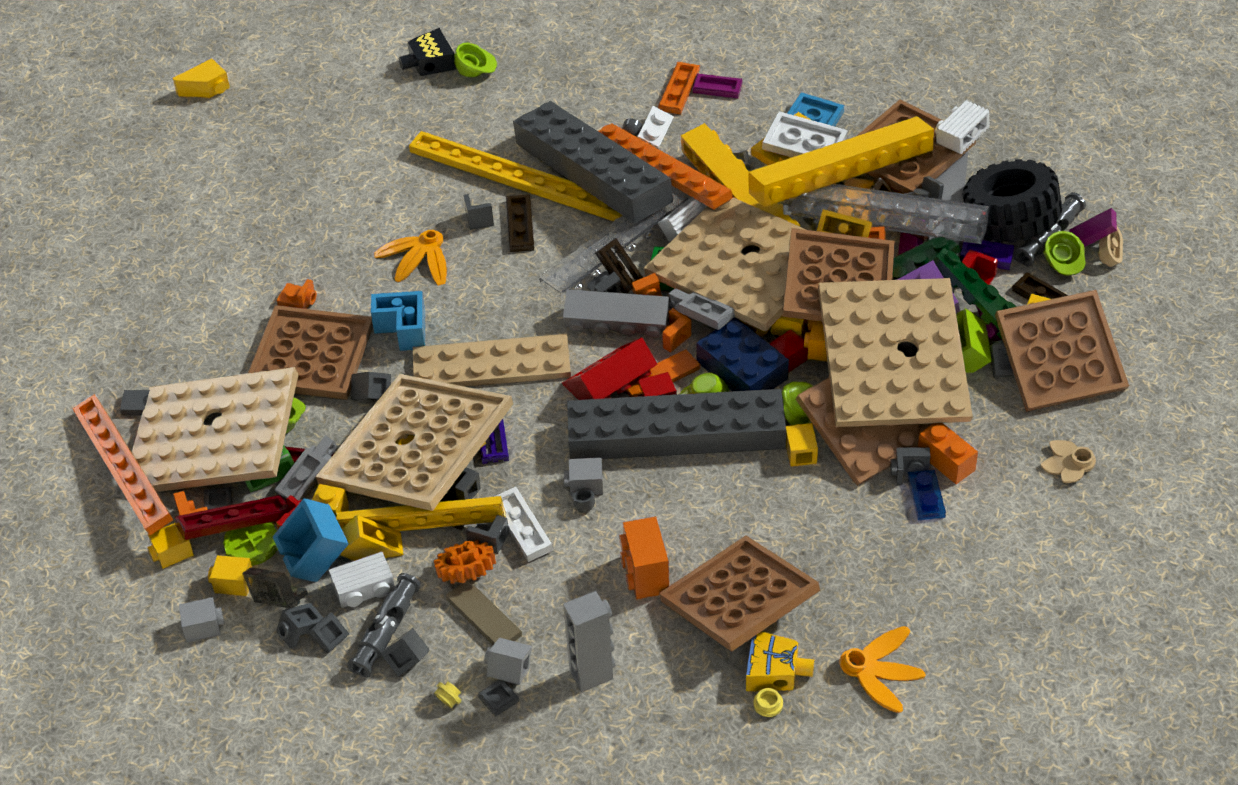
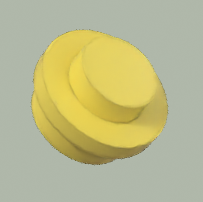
[434,681,462,708]
[753,688,783,717]

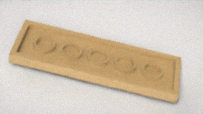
[413,334,571,387]

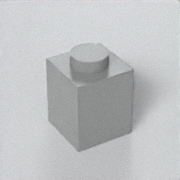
[564,458,603,496]
[179,597,225,642]
[484,638,532,685]

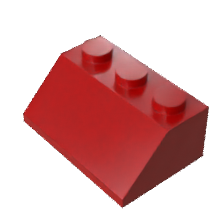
[561,337,658,400]

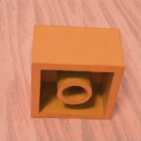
[619,516,669,600]

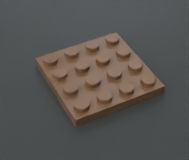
[857,99,976,194]
[782,228,895,322]
[995,290,1129,412]
[248,305,373,400]
[796,378,933,486]
[659,536,820,652]

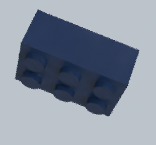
[696,317,789,392]

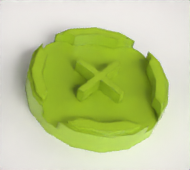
[223,522,278,566]

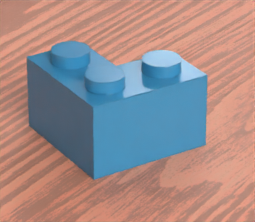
[371,291,425,351]

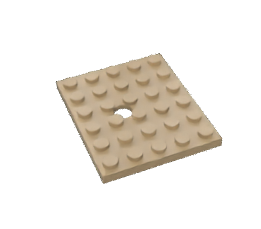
[644,198,806,332]
[818,278,973,427]
[132,367,298,492]
[316,374,513,511]

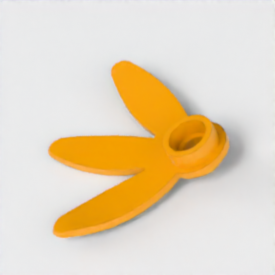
[374,229,447,286]
[839,626,926,713]

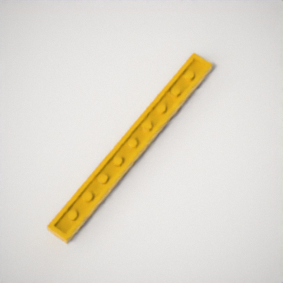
[409,131,625,224]

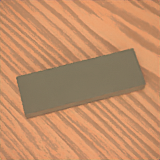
[446,579,522,645]

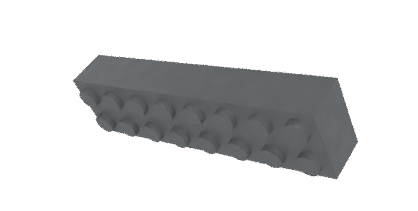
[513,101,673,224]
[567,389,786,459]

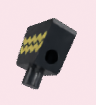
[398,28,456,76]

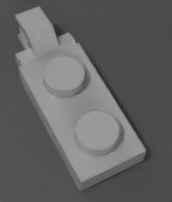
[669,288,735,330]
[275,435,337,501]

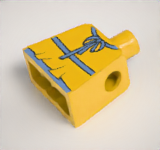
[746,631,815,691]

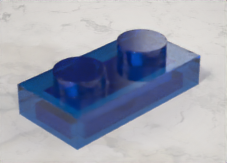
[907,469,946,520]

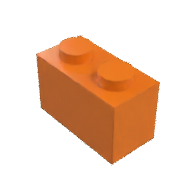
[918,423,978,484]

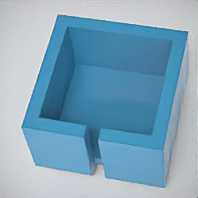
[273,498,349,582]

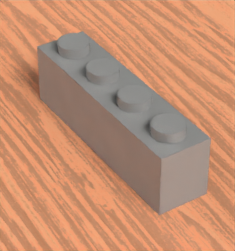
[563,289,670,337]
[563,591,616,692]

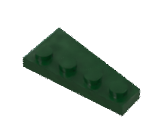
[892,233,961,280]
[933,247,1017,340]

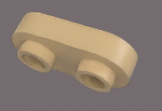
[1098,227,1123,267]

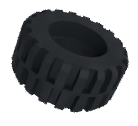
[962,159,1062,243]

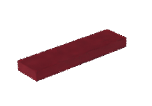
[175,495,291,540]

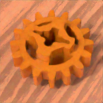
[434,540,496,584]

